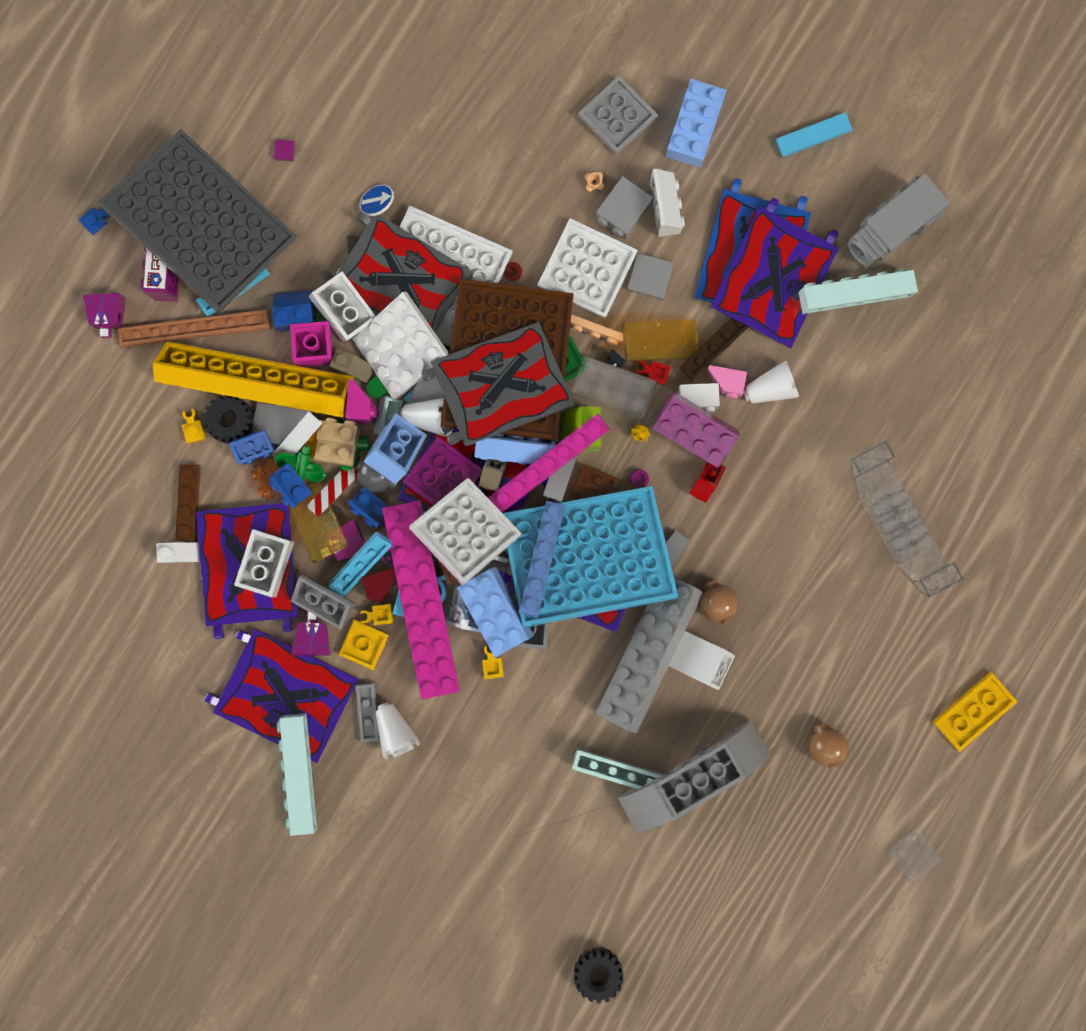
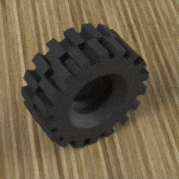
[203,395,254,444]
[574,947,624,1003]

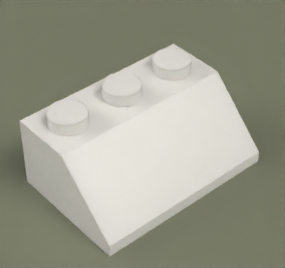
[650,169,685,237]
[309,272,376,344]

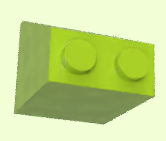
[561,407,601,452]

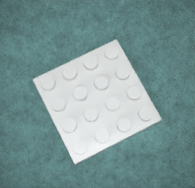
[537,218,638,319]
[352,292,450,400]
[409,478,521,585]

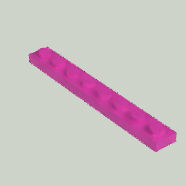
[488,414,610,513]

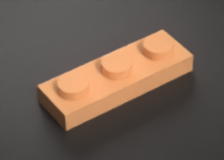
[570,314,625,346]

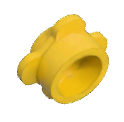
[630,425,650,441]

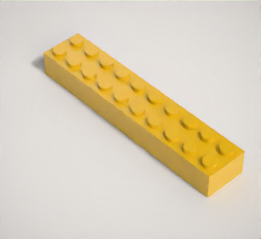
[153,341,354,417]

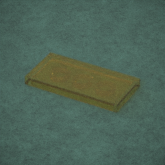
[622,320,699,362]
[289,481,348,563]

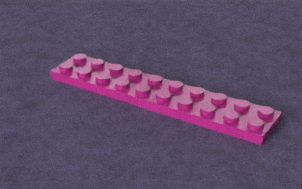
[382,500,460,700]

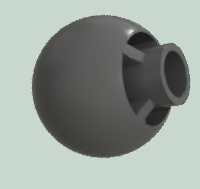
[356,459,398,492]

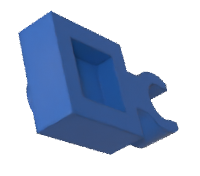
[79,207,110,236]

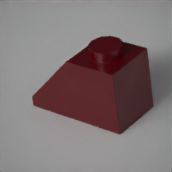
[361,568,397,603]

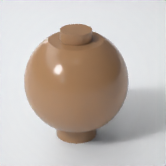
[699,580,738,624]
[809,723,848,769]

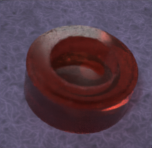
[503,262,522,282]

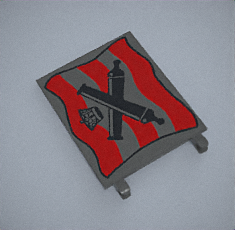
[320,212,472,332]
[421,322,575,447]

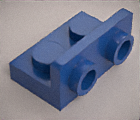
[229,429,275,465]
[269,462,312,509]
[348,487,389,528]

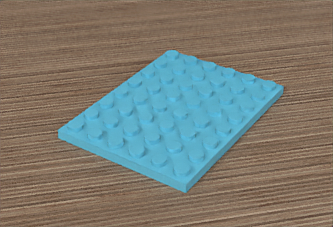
[502,486,678,627]

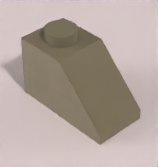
[330,349,374,384]
[479,459,508,492]

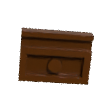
[573,465,619,497]

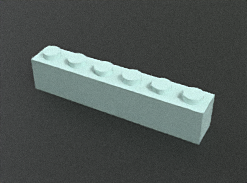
[798,268,918,314]
[277,713,317,836]
[572,748,664,789]

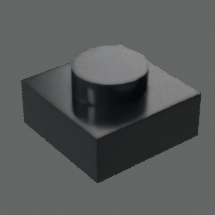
[607,349,627,369]

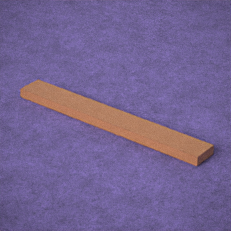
[117,309,271,348]

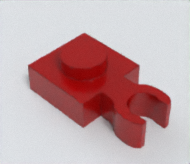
[635,361,671,386]

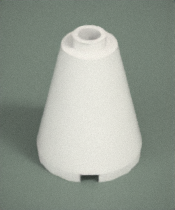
[744,361,799,404]
[400,398,453,436]
[375,702,420,760]

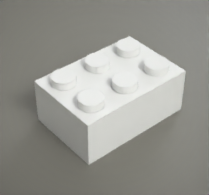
[234,529,294,597]

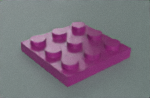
[402,437,483,506]

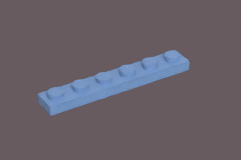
[519,501,565,618]

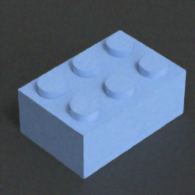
[364,413,427,484]

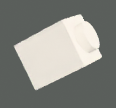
[156,543,200,563]

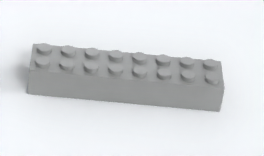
[596,578,703,733]

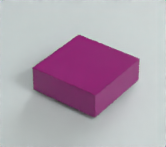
[274,140,295,161]

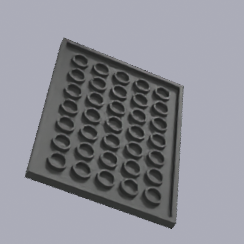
[98,129,297,313]

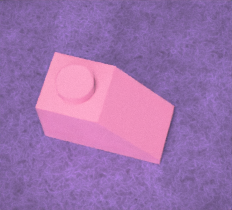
[706,365,747,399]

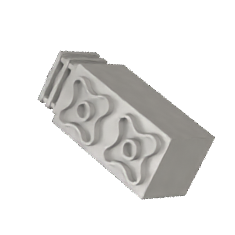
[846,173,950,269]

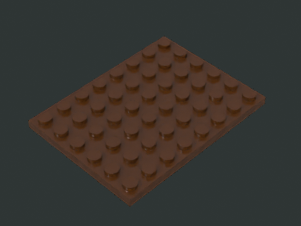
[440,279,574,441]

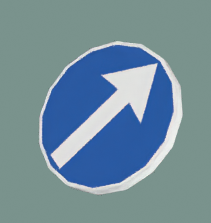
[360,185,394,216]

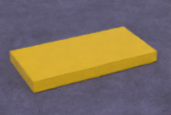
[932,672,1018,752]

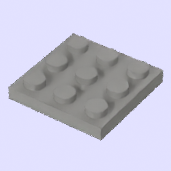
[578,76,658,155]

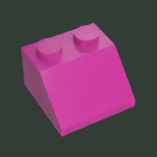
[290,321,334,367]
[346,379,379,425]

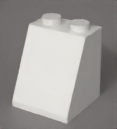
[669,631,735,690]

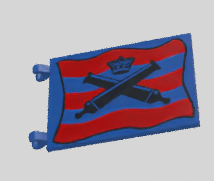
[694,178,811,303]

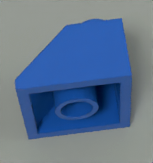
[272,290,315,332]

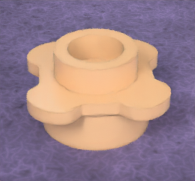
[585,172,604,192]

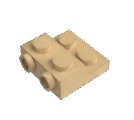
[314,418,360,467]

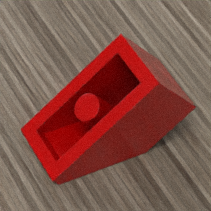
[689,462,726,503]

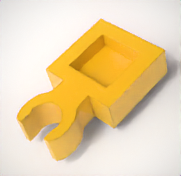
[182,408,207,444]
[360,604,395,625]
[482,646,504,680]

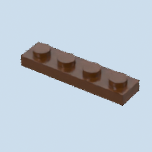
[175,464,201,541]

